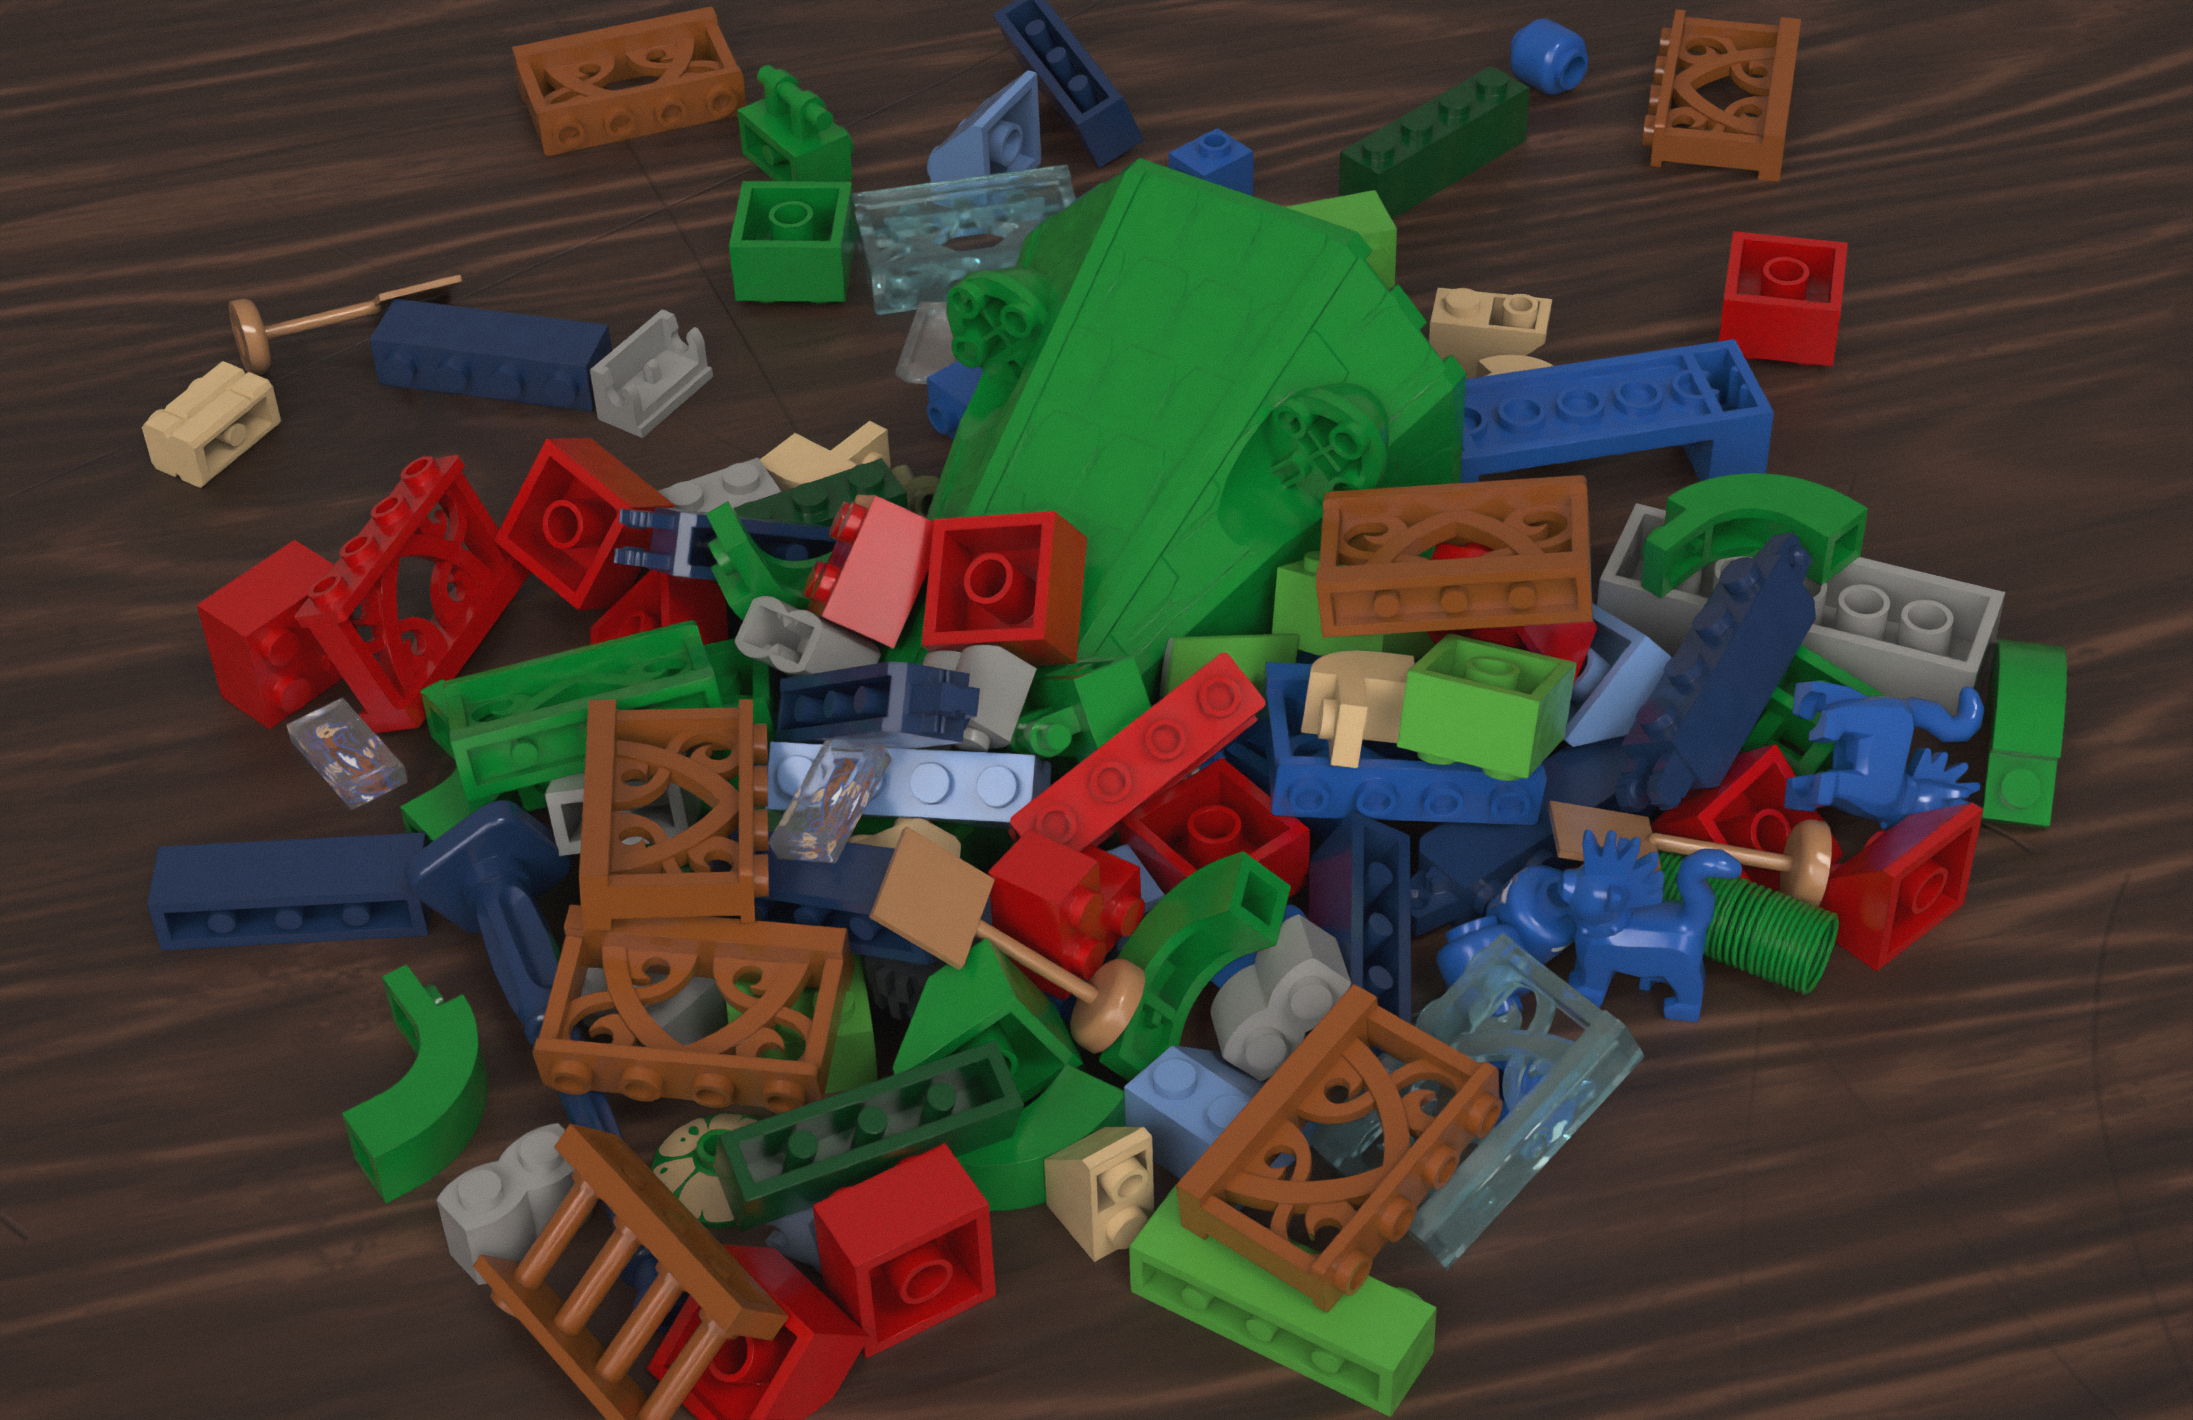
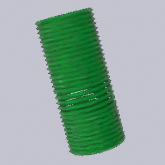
[1657,850,1839,995]

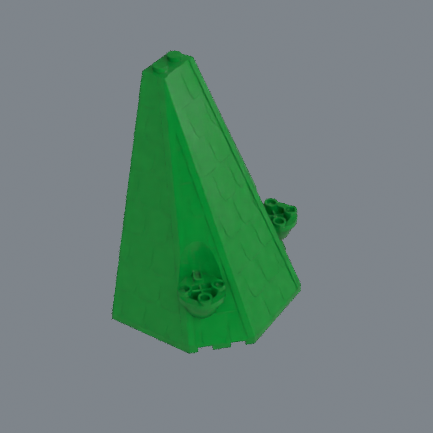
[830,158,1466,875]

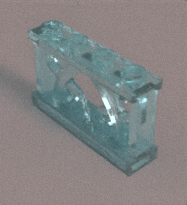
[853,164,1076,315]
[1309,933,1645,1270]

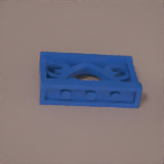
[1259,662,1547,825]

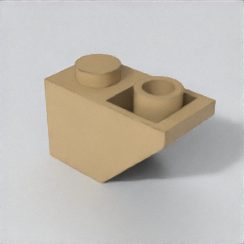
[1429,288,1552,379]
[1044,1127,1154,1262]

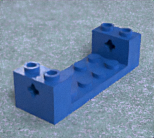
[1460,339,1774,483]

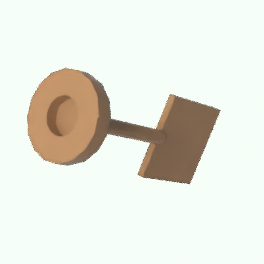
[228,274,462,376]
[1548,800,1832,907]
[869,827,1145,1054]

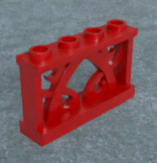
[294,455,531,734]
[1007,652,1265,852]

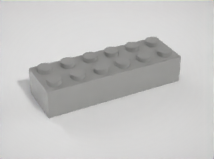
[1597,503,2006,716]

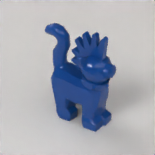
[1784,681,1985,829]
[1558,829,1742,1022]

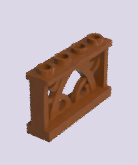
[512,6,747,156]
[1642,9,1801,182]
[1316,475,1593,638]
[579,699,769,931]
[532,904,854,1114]
[1176,983,1503,1313]

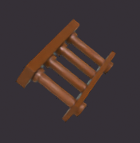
[473,1123,789,1420]

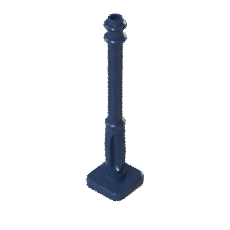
[404,800,690,1333]

